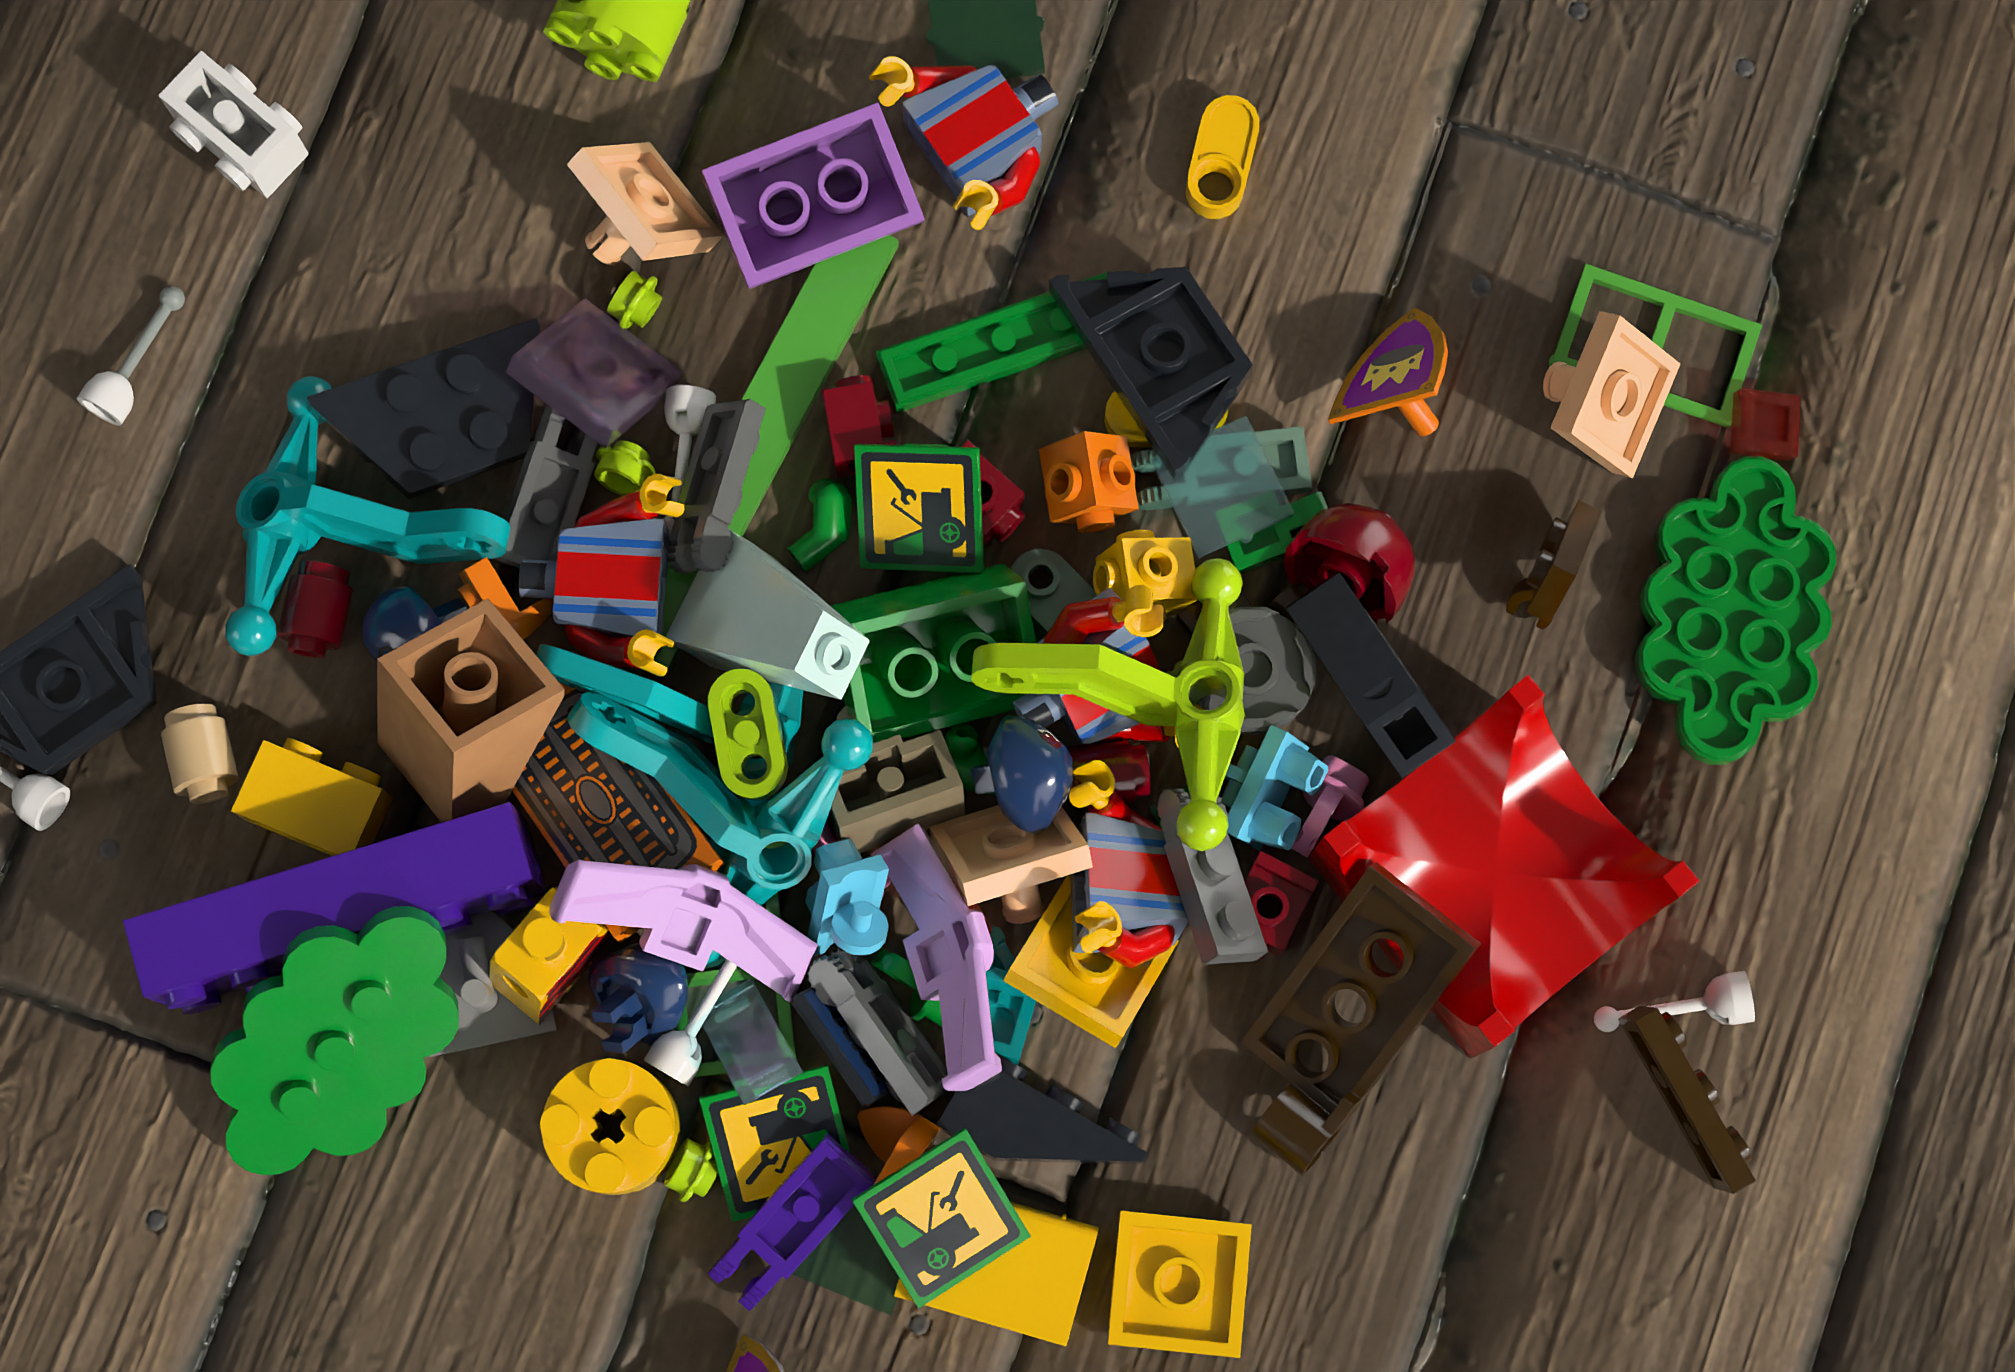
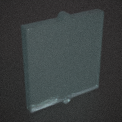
[1151,416,1294,558]

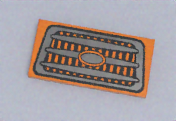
[512,684,725,943]

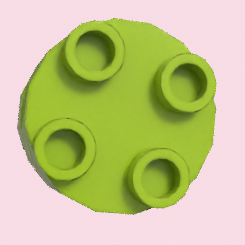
[543,0,691,82]

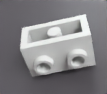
[158,51,309,198]

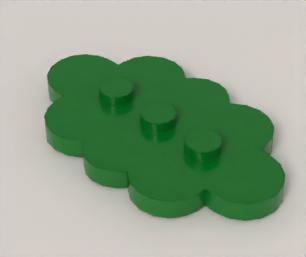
[1634,456,1836,765]
[211,906,459,1175]

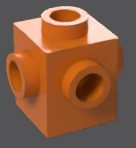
[1039,431,1139,533]

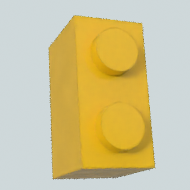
[231,738,393,856]

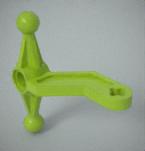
[971,558,1245,852]

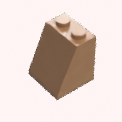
[377,599,565,823]

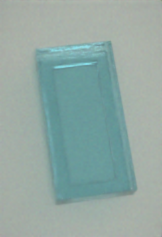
[695,978,803,1105]

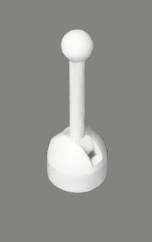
[664,385,716,536]
[0,766,70,831]
[644,959,737,1086]
[1594,971,1755,1032]

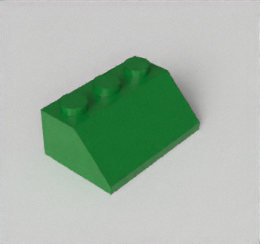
[830,563,1036,743]

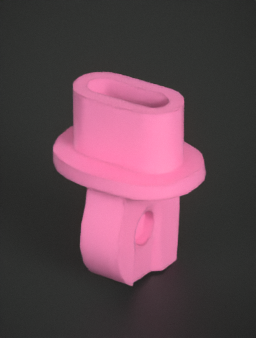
[1291,756,1370,858]

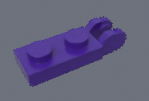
[707,1133,876,1311]

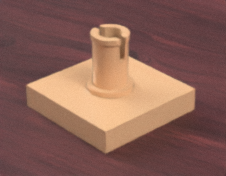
[567,142,724,265]
[1543,311,1680,478]
[929,805,1093,924]

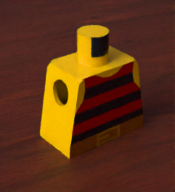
[490,887,614,1026]

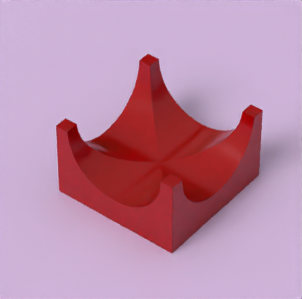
[1308,674,1700,1059]

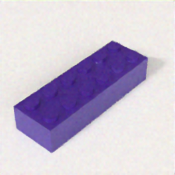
[123,802,548,1015]

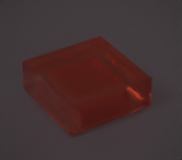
[1730,388,1801,461]

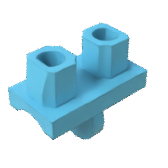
[1221,725,1328,851]
[805,839,889,956]

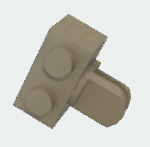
[828,705,966,854]

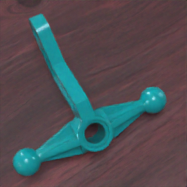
[225,376,511,656]
[536,644,803,874]
[567,692,873,969]

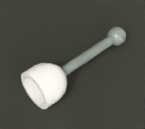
[77,286,185,426]

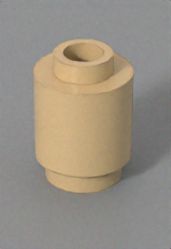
[161,704,239,804]

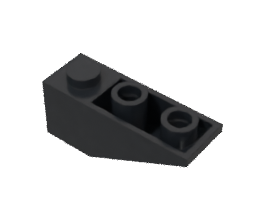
[1286,571,1456,778]
[937,1054,1148,1164]

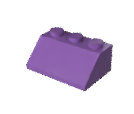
[702,102,925,289]

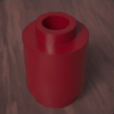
[277,561,353,659]
[1066,740,1150,810]

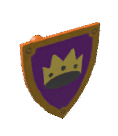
[1327,307,1448,437]

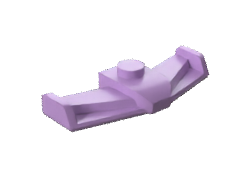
[871,824,1002,1091]
[549,860,818,1003]

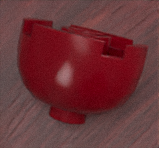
[1283,503,1415,624]

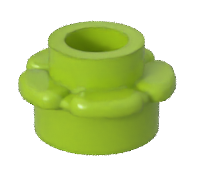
[607,271,662,329]
[594,440,655,495]
[664,1138,718,1202]

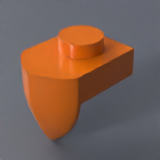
[457,557,554,639]
[857,1106,940,1185]

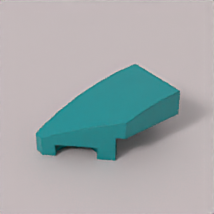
[986,925,1036,1065]

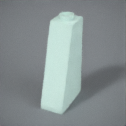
[666,529,870,700]

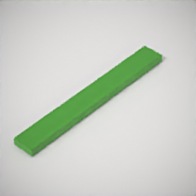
[654,235,899,678]

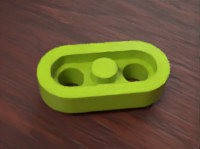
[708,669,788,800]

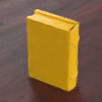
[894,1201,1099,1346]

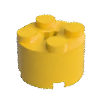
[540,1058,680,1195]

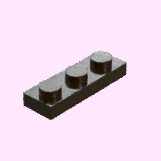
[1618,1006,1756,1194]

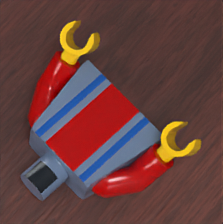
[869,56,1059,230]
[519,474,685,677]
[1012,585,1204,748]
[1069,760,1189,968]

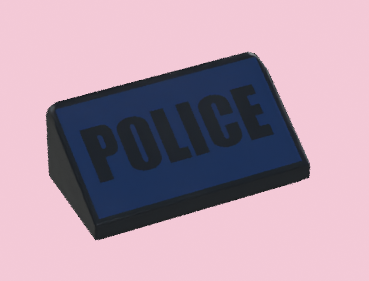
[792,987,891,1109]

